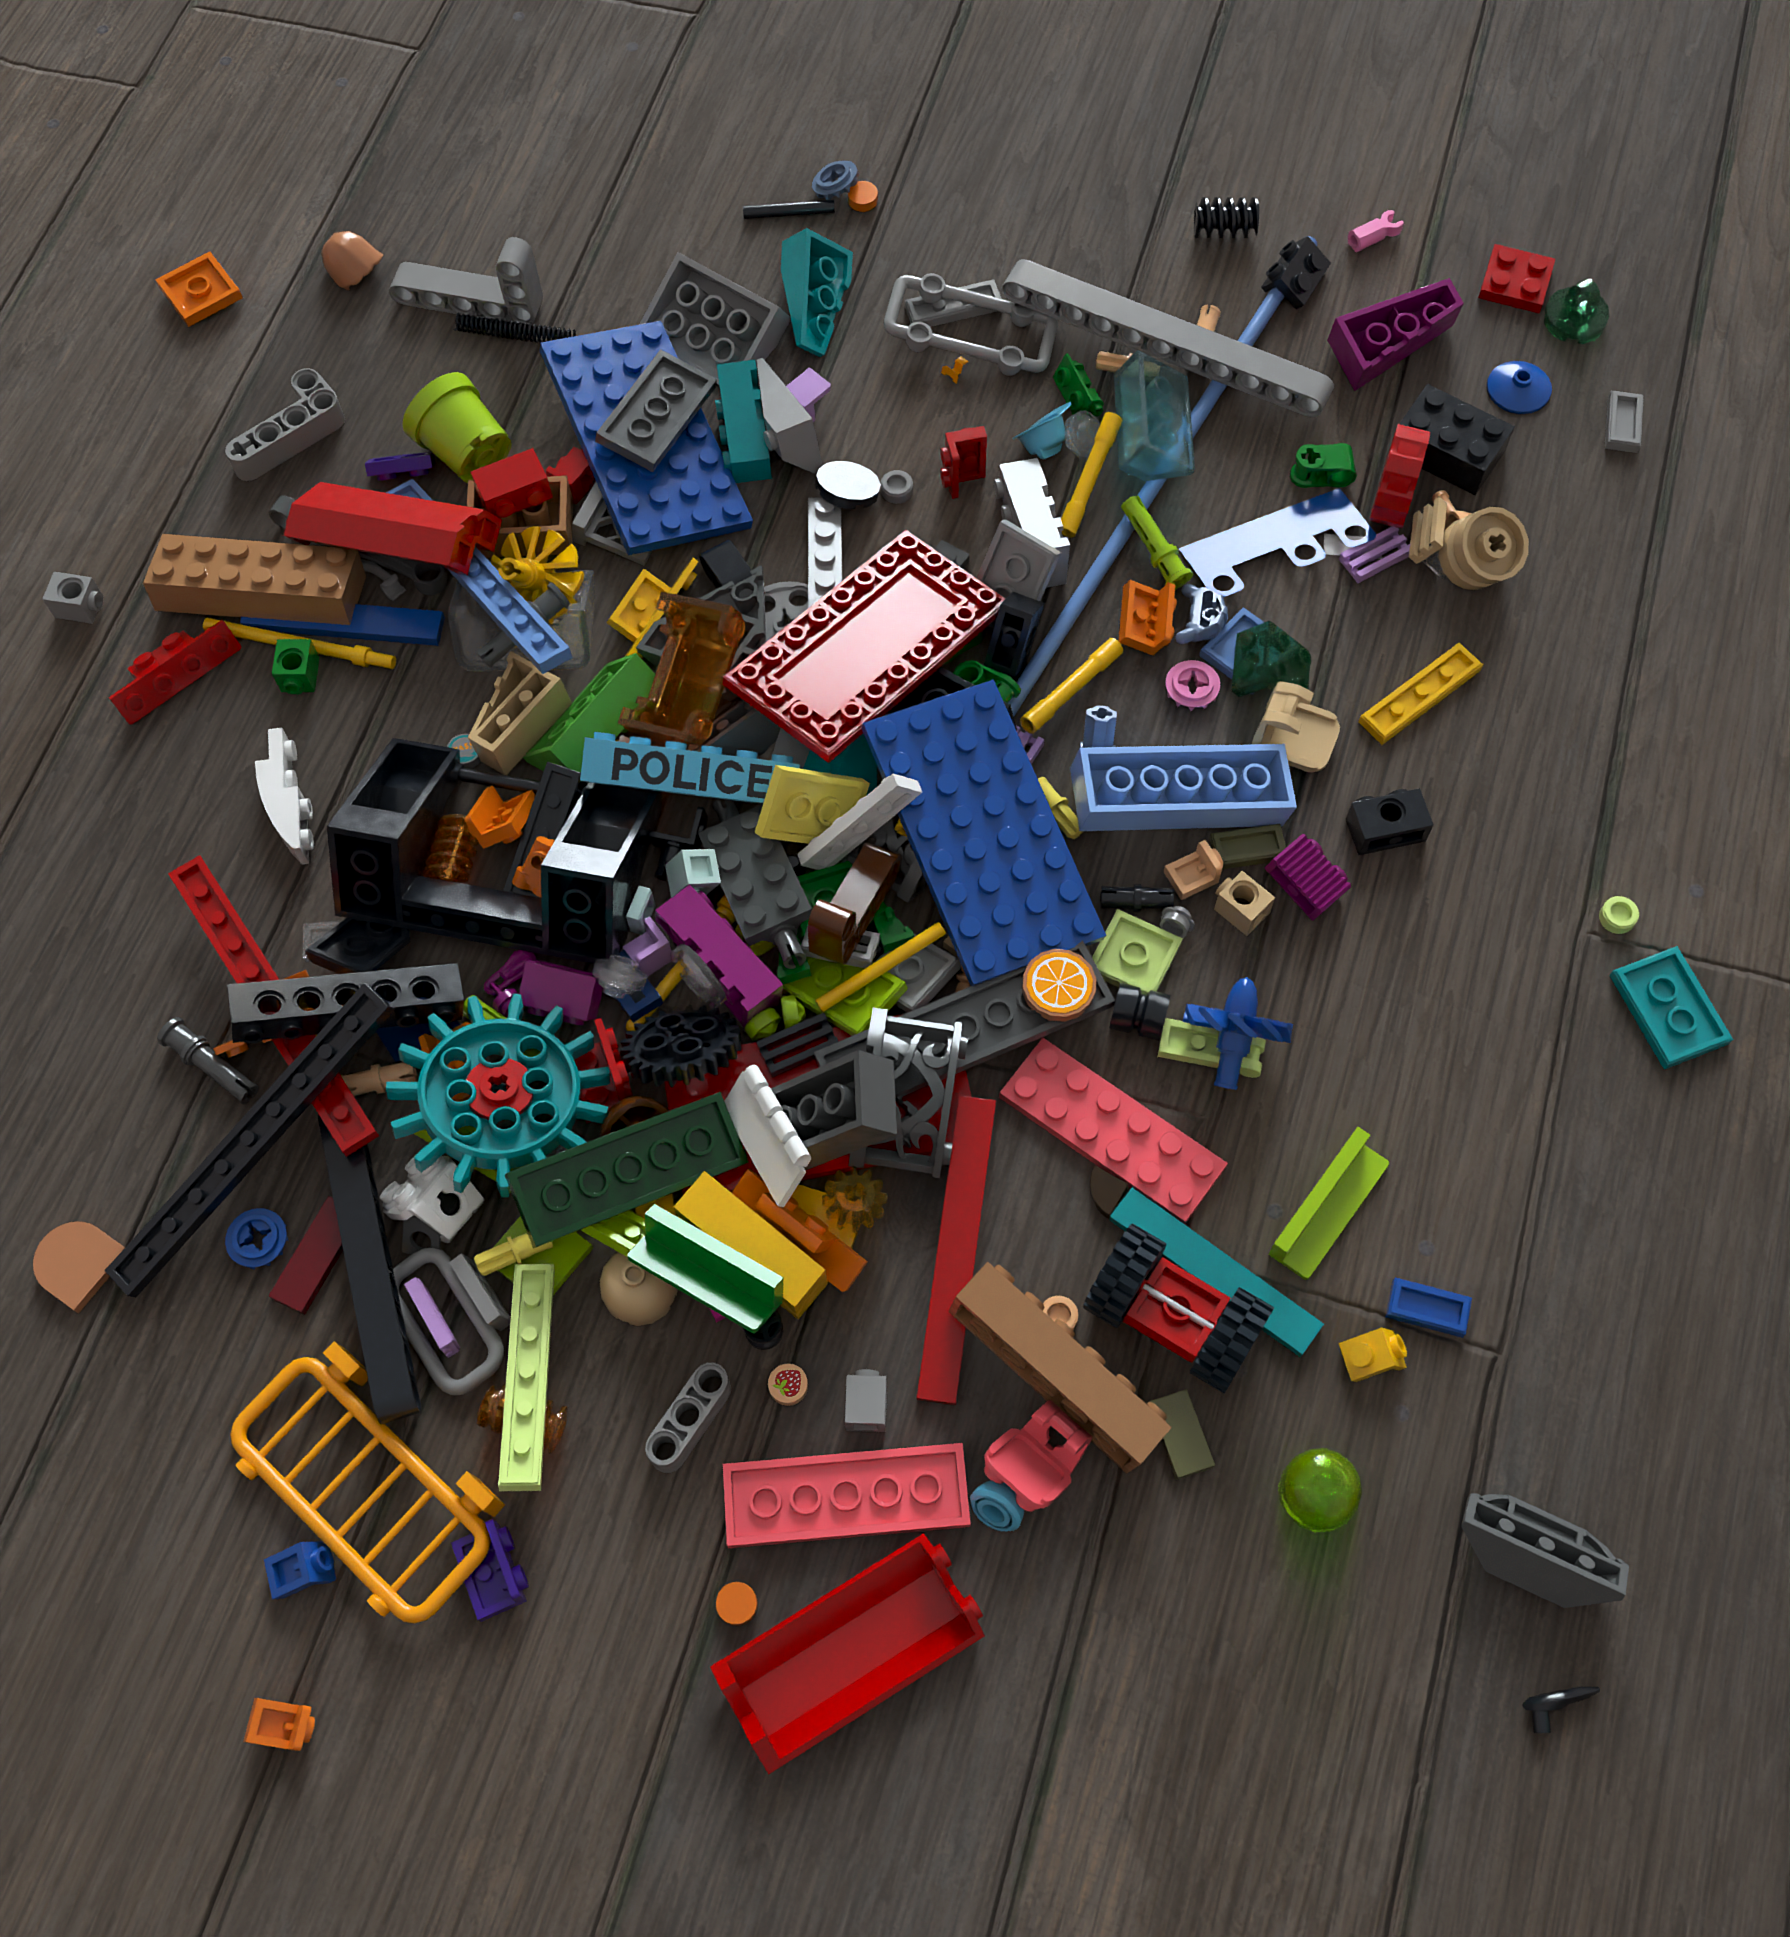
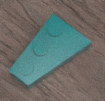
[715,360,772,483]

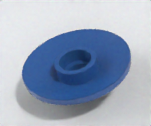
[1487,361,1552,414]

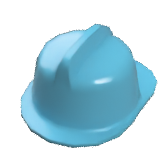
[1012,402,1071,460]

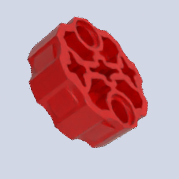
[1369,424,1430,529]

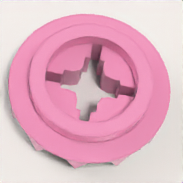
[1165,660,1220,711]

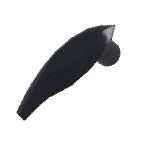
[1522,1687,1600,1733]

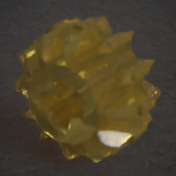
[822,1166,888,1234]

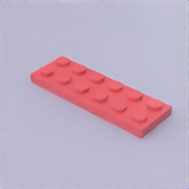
[999,1038,1228,1224]
[723,1443,971,1548]

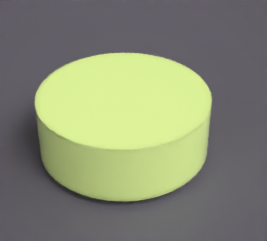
[1599,896,1639,934]

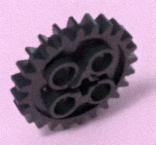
[620,1005,742,1087]

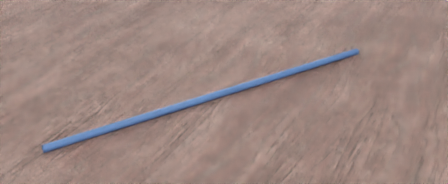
[1008,236,1317,716]

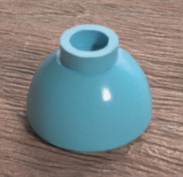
[970,1480,1024,1531]

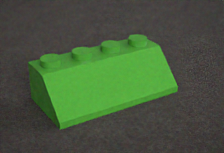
[523,653,664,782]

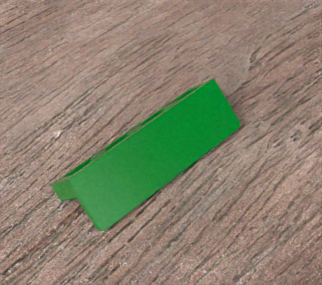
[627,1204,784,1333]

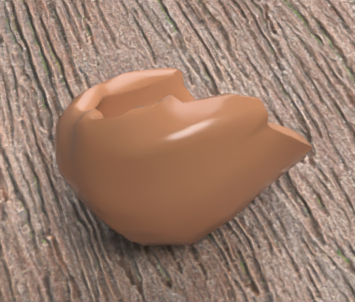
[321,231,384,290]

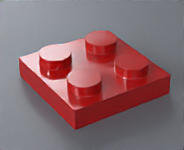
[1478,244,1555,313]

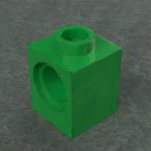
[272,639,320,694]

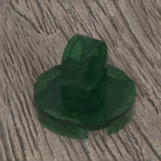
[1544,278,1610,344]

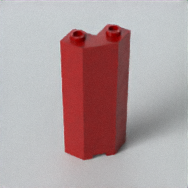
[283,482,502,575]
[710,1533,985,1775]

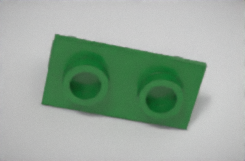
[1053,353,1104,424]

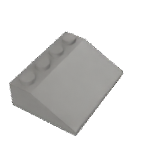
[639,252,791,385]

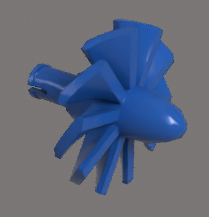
[1182,977,1293,1090]

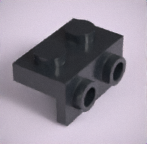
[1261,236,1331,309]

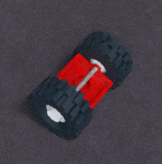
[1083,1223,1274,1394]

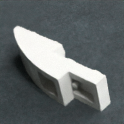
[255,728,314,865]

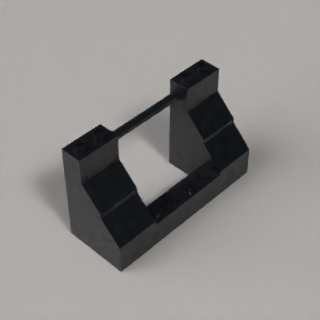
[327,738,662,967]

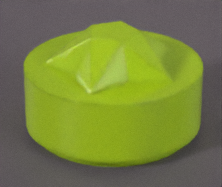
[780,995,806,1029]
[744,1008,782,1041]

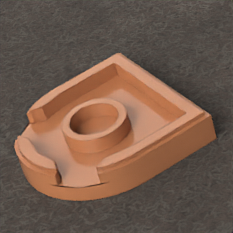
[33,1222,125,1314]

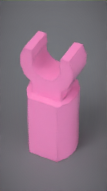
[1348,210,1404,252]

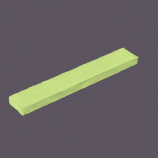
[498,1264,555,1491]

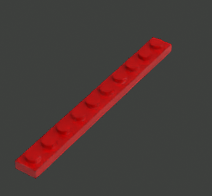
[168,855,379,1157]

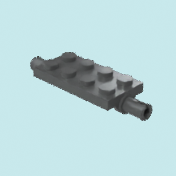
[698,799,812,969]

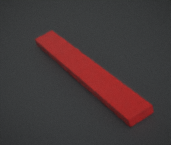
[917,1095,996,1405]

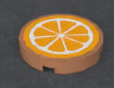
[1022,949,1096,1022]

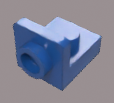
[264,1541,336,1599]

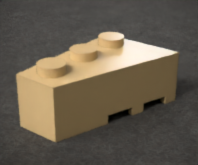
[468,651,572,775]

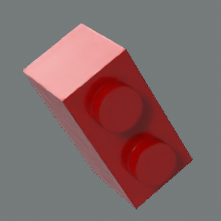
[471,448,553,518]

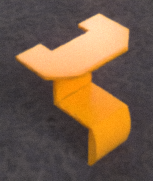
[941,356,969,384]

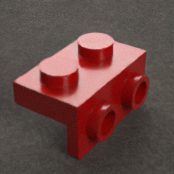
[940,426,987,499]

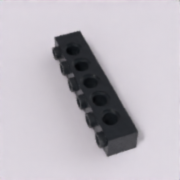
[227,963,464,1044]

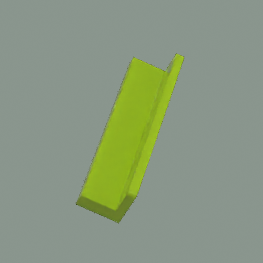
[1268,1127,1389,1280]

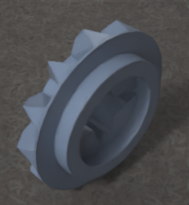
[812,161,859,200]

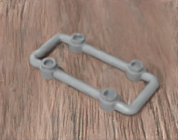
[884,273,1058,376]

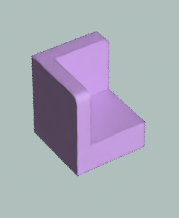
[786,367,831,422]
[623,916,674,977]

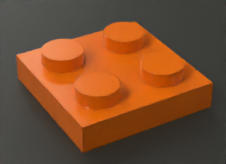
[156,251,243,327]

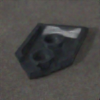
[305,918,411,974]

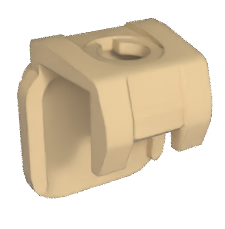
[1252,682,1340,772]

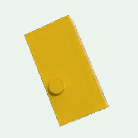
[674,1171,828,1319]

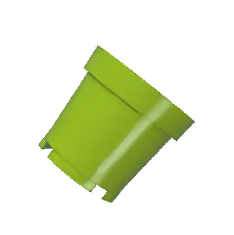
[403,372,512,483]

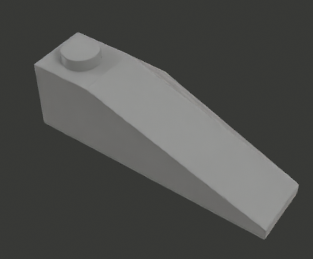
[757,358,823,474]

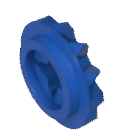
[225,1208,289,1270]

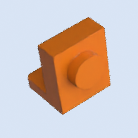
[243,1698,315,1751]

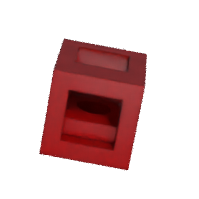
[545,446,596,505]

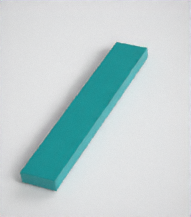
[1109,1187,1324,1358]

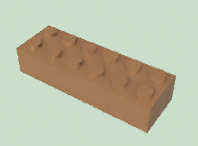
[143,534,366,625]
[948,1261,1172,1474]

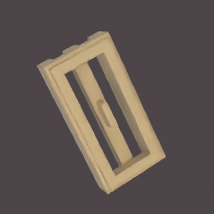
[1409,497,1447,564]

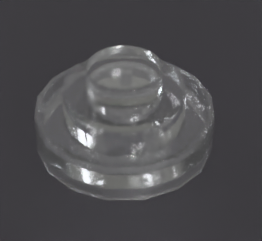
[1065,411,1100,461]
[592,955,648,999]

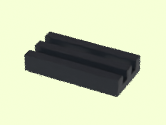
[756,1013,839,1078]

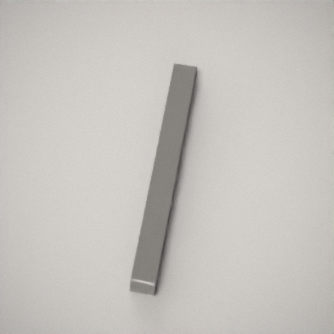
[1002,259,1334,417]

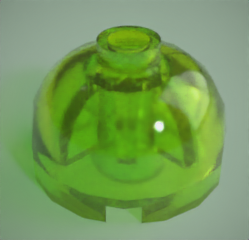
[1278,1448,1362,1532]

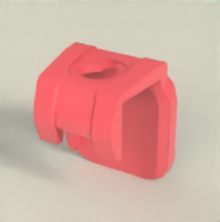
[984,1400,1093,1512]

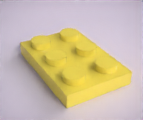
[755,765,870,844]

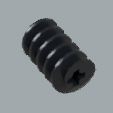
[1194,197,1260,238]

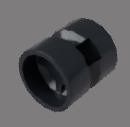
[1109,983,1171,1041]

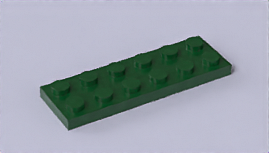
[505,1092,749,1248]

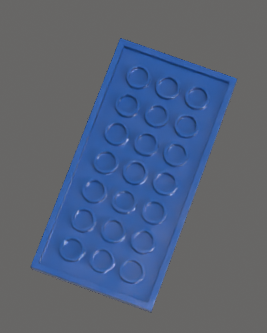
[540,321,753,556]
[861,680,1107,986]

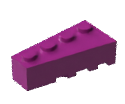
[1327,278,1464,391]
[655,885,783,1029]

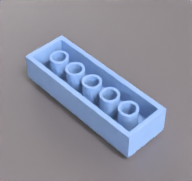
[1070,744,1297,831]

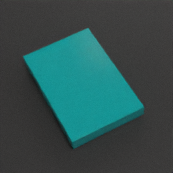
[1609,946,1734,1070]

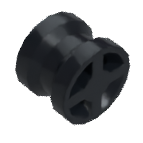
[743,1310,784,1350]

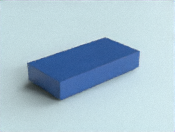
[1385,1277,1472,1338]

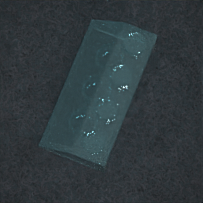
[1114,350,1195,481]

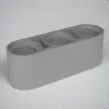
[645,1363,731,1473]

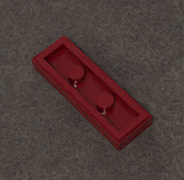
[269,1195,343,1315]

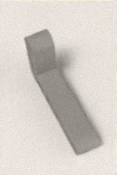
[389,237,543,325]

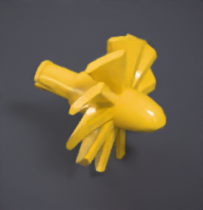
[491,526,584,625]

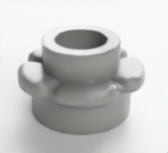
[1160,906,1195,938]

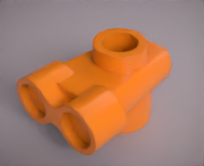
[512,836,555,898]

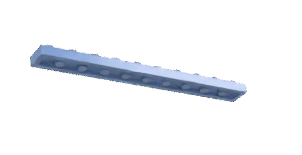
[386,479,573,674]

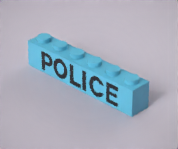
[580,732,800,804]

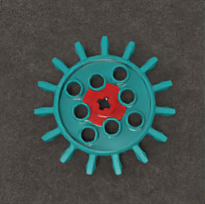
[386,994,610,1198]

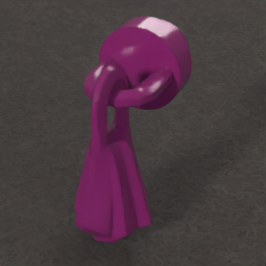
[484,950,536,1018]

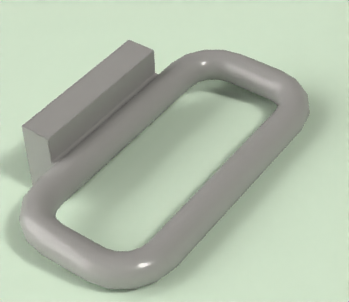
[393,1247,511,1395]

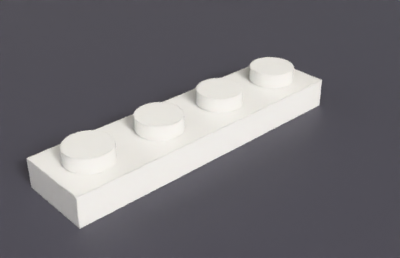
[797,774,922,870]

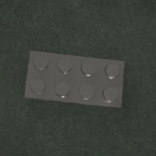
[595,349,717,472]

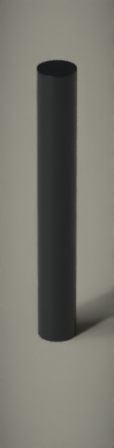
[743,200,835,219]

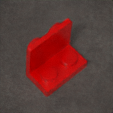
[574,1018,633,1124]

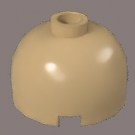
[600,1252,678,1326]

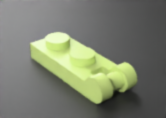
[1157,1018,1266,1078]

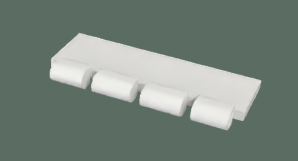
[724,1065,811,1207]

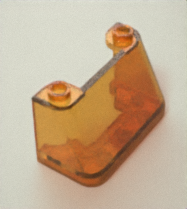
[617,592,745,746]

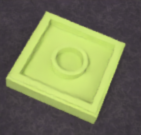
[1092,909,1183,995]

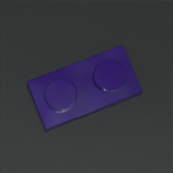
[365,451,436,480]

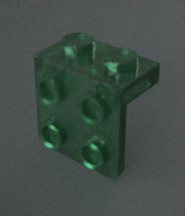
[1231,621,1312,697]

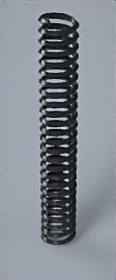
[454,312,576,343]

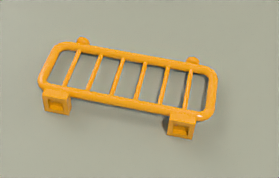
[230,1341,505,1624]

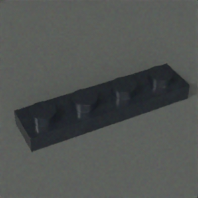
[503,762,581,898]

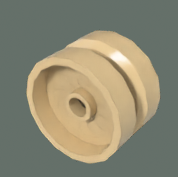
[1439,507,1529,590]

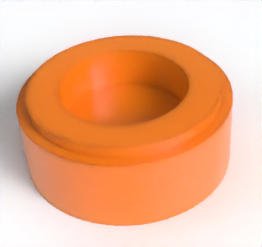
[848,181,878,212]
[716,1582,758,1626]

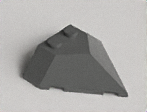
[636,565,766,702]

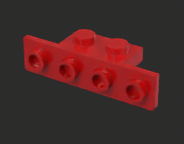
[108,620,241,725]

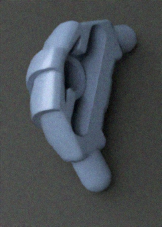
[1175,584,1228,645]

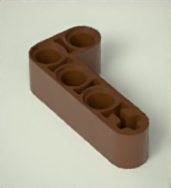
[808,843,902,965]

